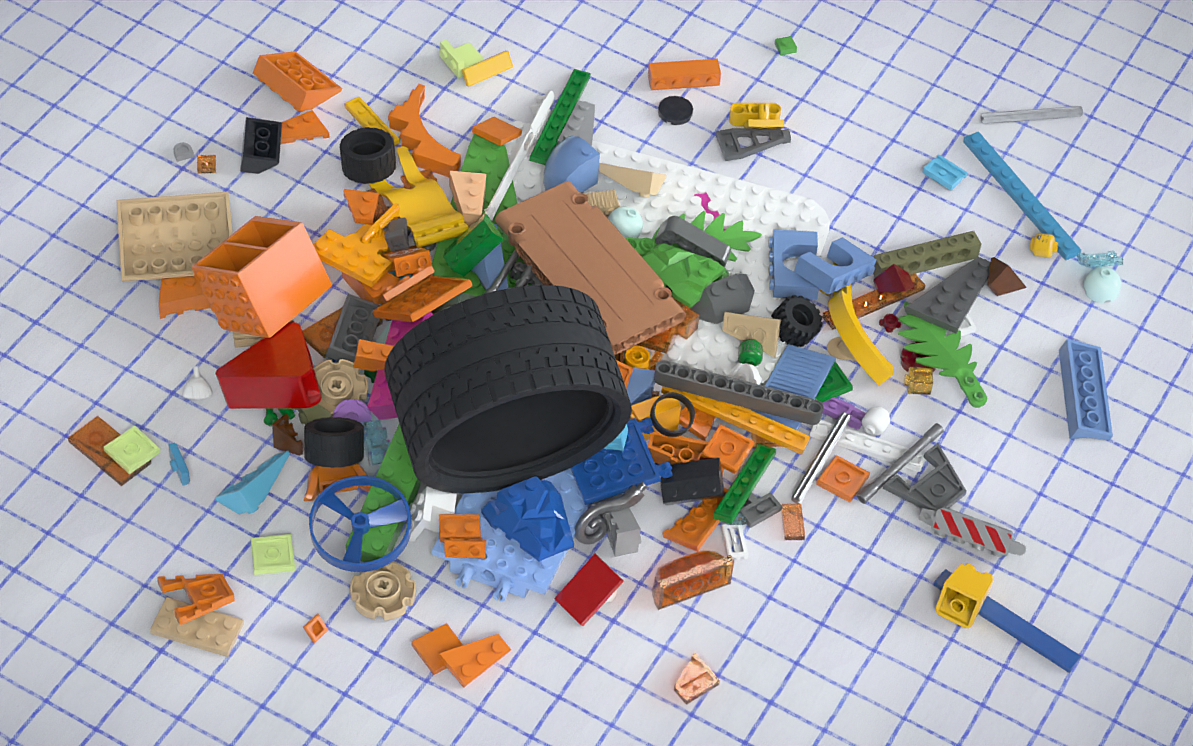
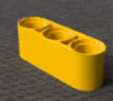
[729,103,781,126]

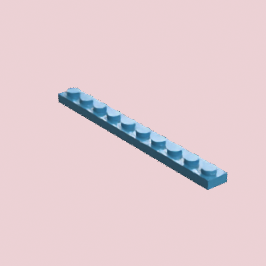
[963,131,1081,261]

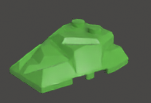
[642,243,729,308]

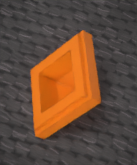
[303,614,328,643]

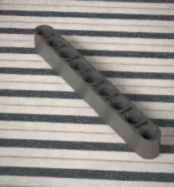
[654,360,824,425]

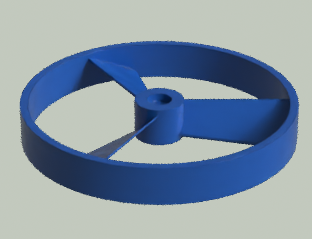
[309,476,412,572]

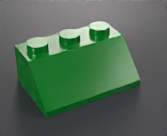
[443,213,504,277]

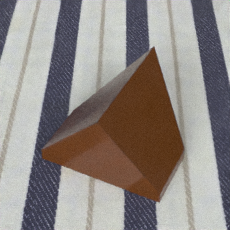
[988,257,1027,296]
[272,414,303,456]

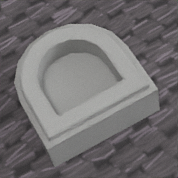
[173,142,194,162]

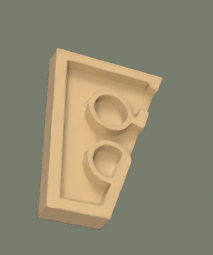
[722,312,781,357]

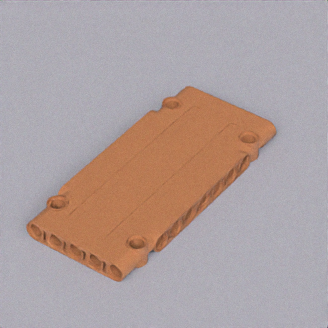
[495,181,686,355]

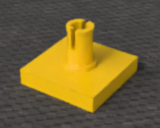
[744,103,784,129]

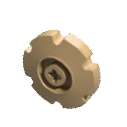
[312,359,368,417]
[350,562,416,621]

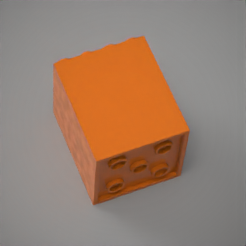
[191,216,333,338]

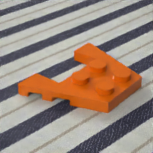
[157,574,235,625]

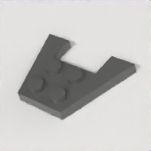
[883,443,967,511]

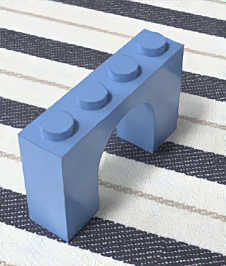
[768,229,819,300]
[794,237,877,294]

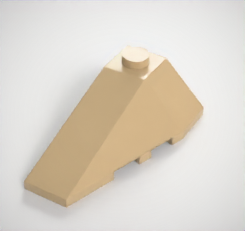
[599,163,667,198]

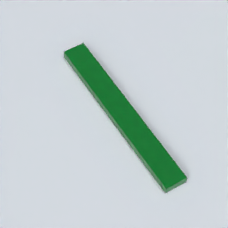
[529,69,591,165]

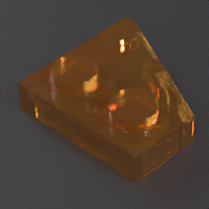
[674,652,720,705]

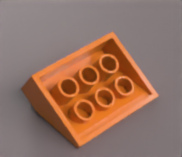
[253,51,342,112]

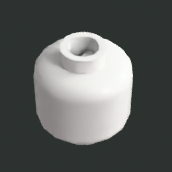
[862,407,890,435]

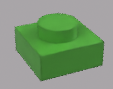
[775,36,797,56]

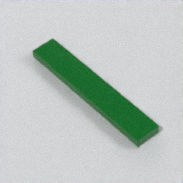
[713,444,776,524]

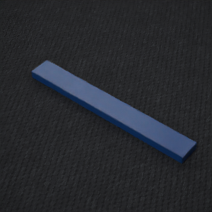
[933,569,1081,673]

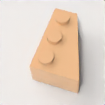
[449,171,486,227]

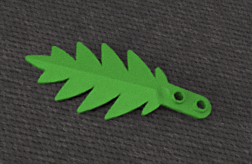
[625,211,762,262]
[898,301,987,408]

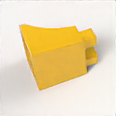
[935,563,994,628]

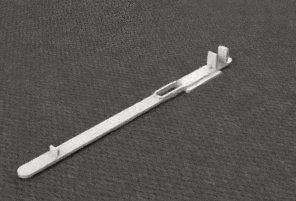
[484,91,554,221]

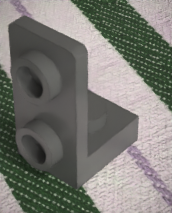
[385,217,409,252]

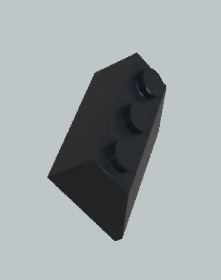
[240,117,282,174]
[660,457,725,506]

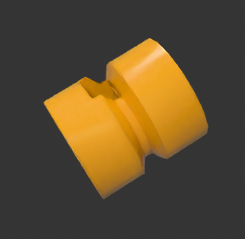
[624,346,650,370]

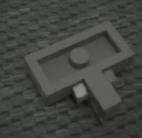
[738,492,782,528]

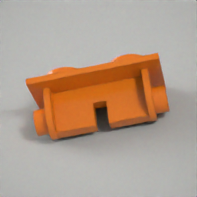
[444,537,487,559]

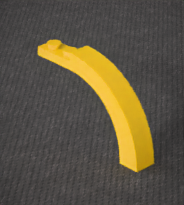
[828,284,893,386]

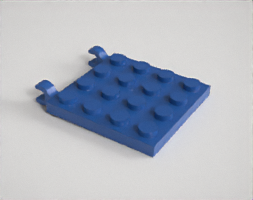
[571,418,673,505]

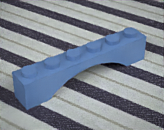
[626,367,655,405]

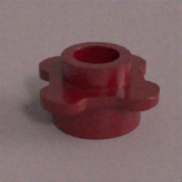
[879,314,901,333]

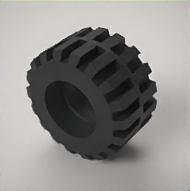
[771,295,823,347]

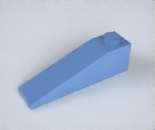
[472,224,508,290]

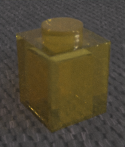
[904,367,933,395]

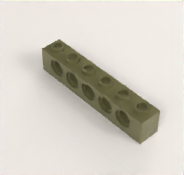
[873,231,982,277]

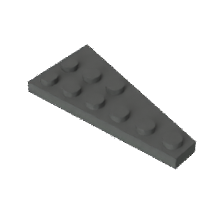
[905,257,990,334]

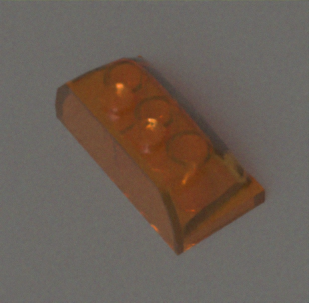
[652,550,734,610]

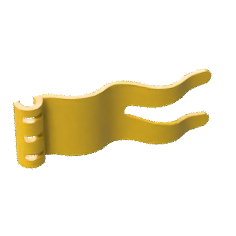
[368,146,469,248]

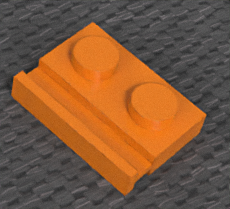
[439,514,481,542]

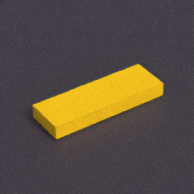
[462,50,513,87]

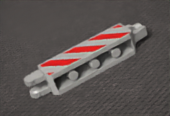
[919,507,1026,558]

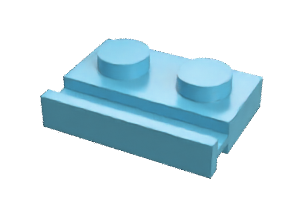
[922,154,967,191]

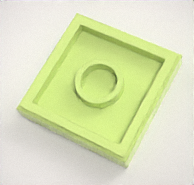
[104,426,160,474]
[251,534,295,575]

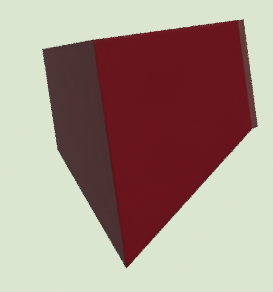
[873,264,915,295]

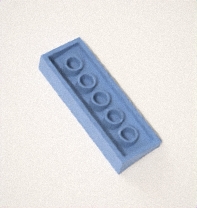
[1059,339,1113,441]

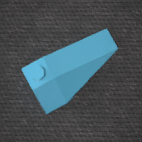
[215,451,290,514]

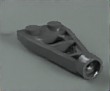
[716,128,791,161]

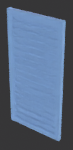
[751,344,836,430]

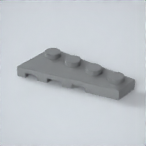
[557,100,595,146]

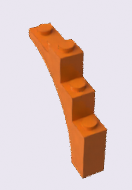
[388,84,461,177]

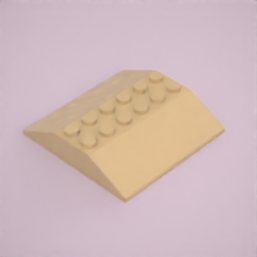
[116,191,233,282]

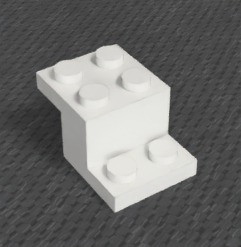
[405,486,457,542]

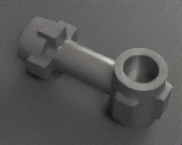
[510,262,527,280]

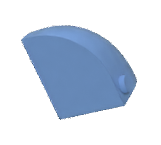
[543,135,600,193]

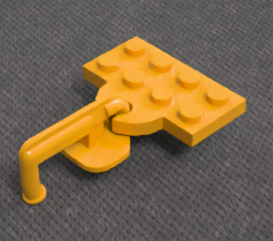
[313,203,400,287]

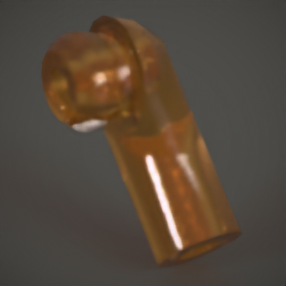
[648,350,664,371]

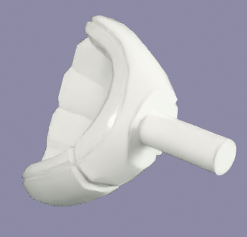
[182,366,212,400]

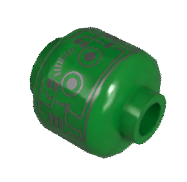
[738,339,763,367]

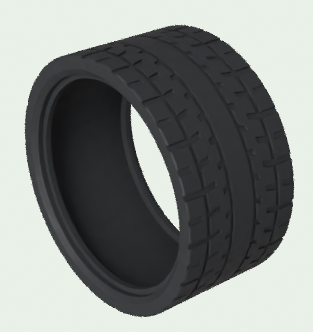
[384,285,632,493]

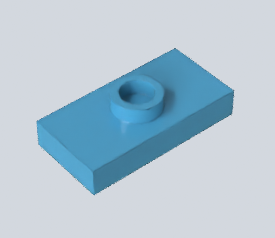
[168,442,190,486]

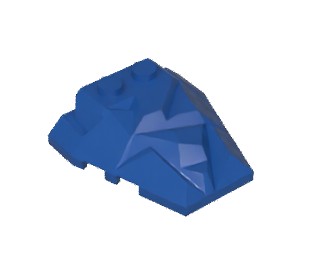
[481,476,574,561]

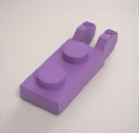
[822,397,866,430]

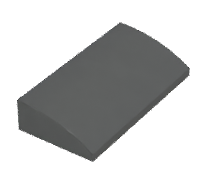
[325,294,381,363]

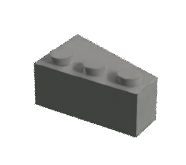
[598,494,641,557]

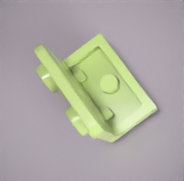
[439,40,485,78]

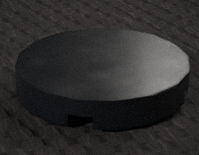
[658,96,693,125]

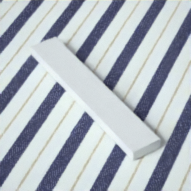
[810,420,925,472]

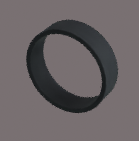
[650,392,695,437]

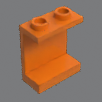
[381,245,433,277]

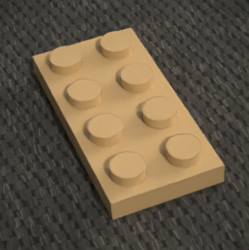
[150,597,244,657]

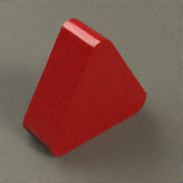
[215,322,322,409]

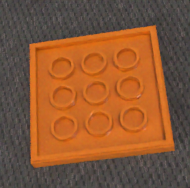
[372,276,473,322]

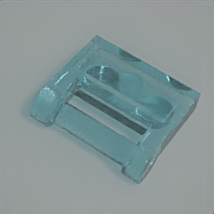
[1077,251,1123,267]

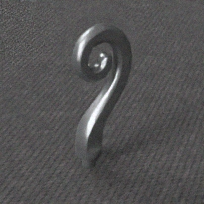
[575,482,647,545]

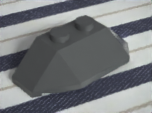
[683,274,755,324]

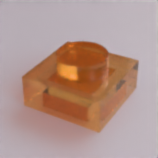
[197,155,216,174]

